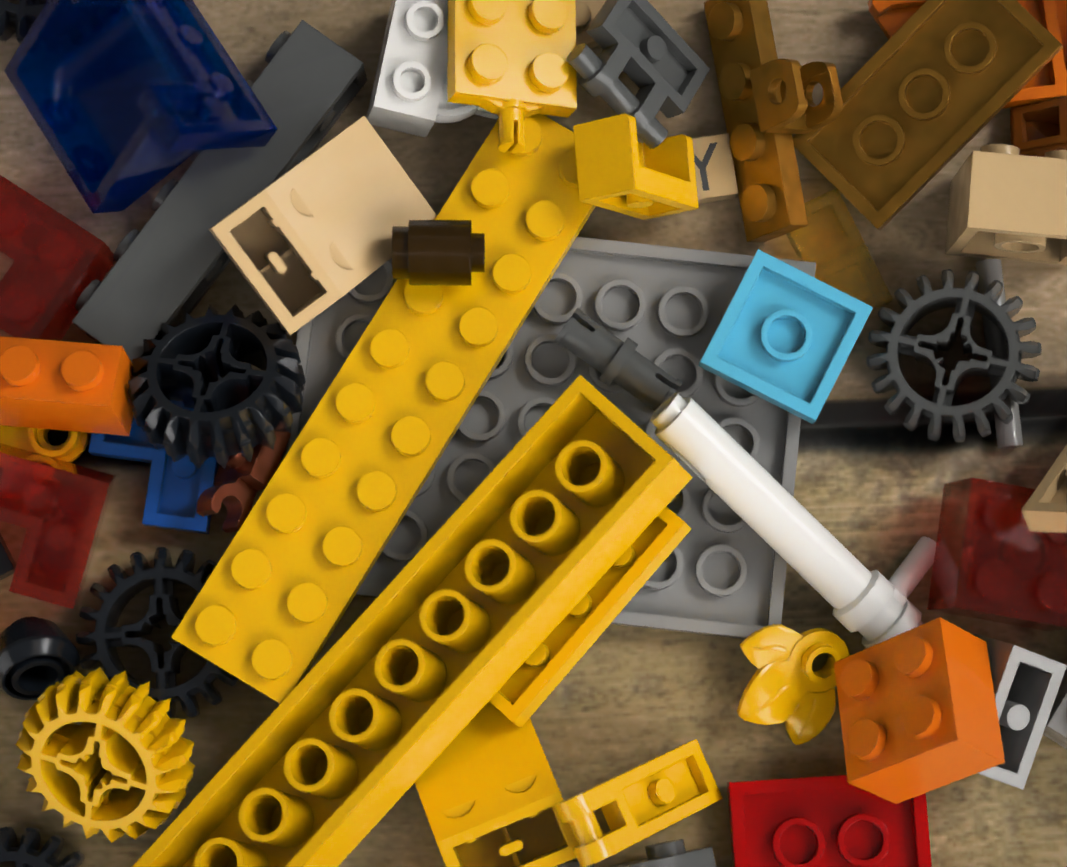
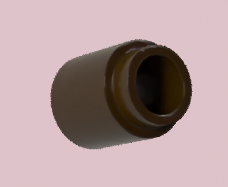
[392,220,485,285]

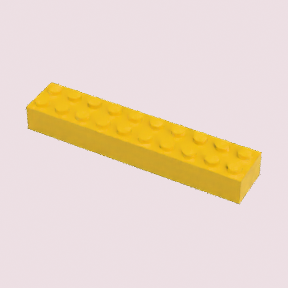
[132,375,693,867]

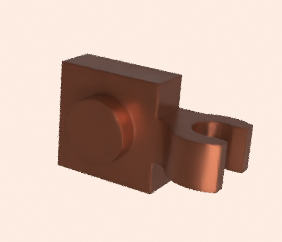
[196,431,291,533]

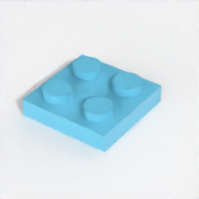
[698,249,873,424]

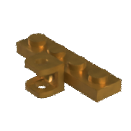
[704,0,843,242]

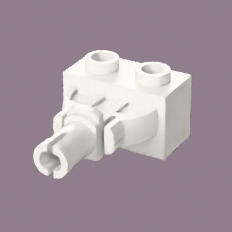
[367,0,559,138]

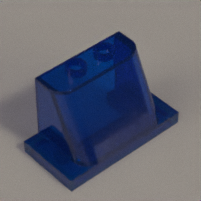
[4,0,278,214]

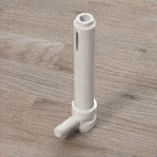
[650,393,942,648]

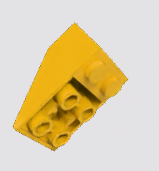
[415,701,579,867]

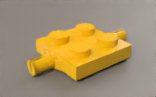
[447,0,577,153]

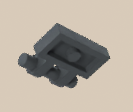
[567,0,710,149]

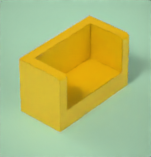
[573,113,699,220]

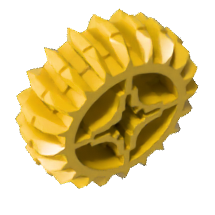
[15,667,195,843]

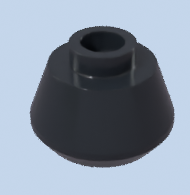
[0,617,80,700]

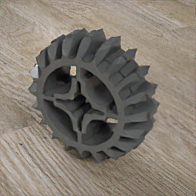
[866,269,1042,442]

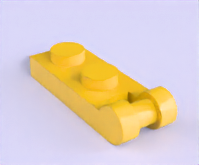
[554,739,723,867]

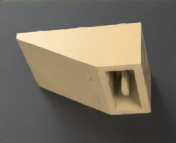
[208,116,437,335]

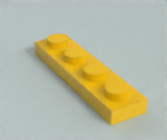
[489,506,692,727]

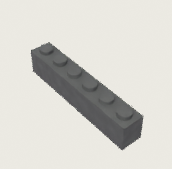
[72,20,367,362]

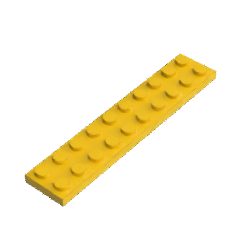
[171,114,596,704]

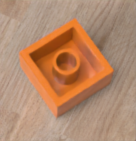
[834,617,1005,804]

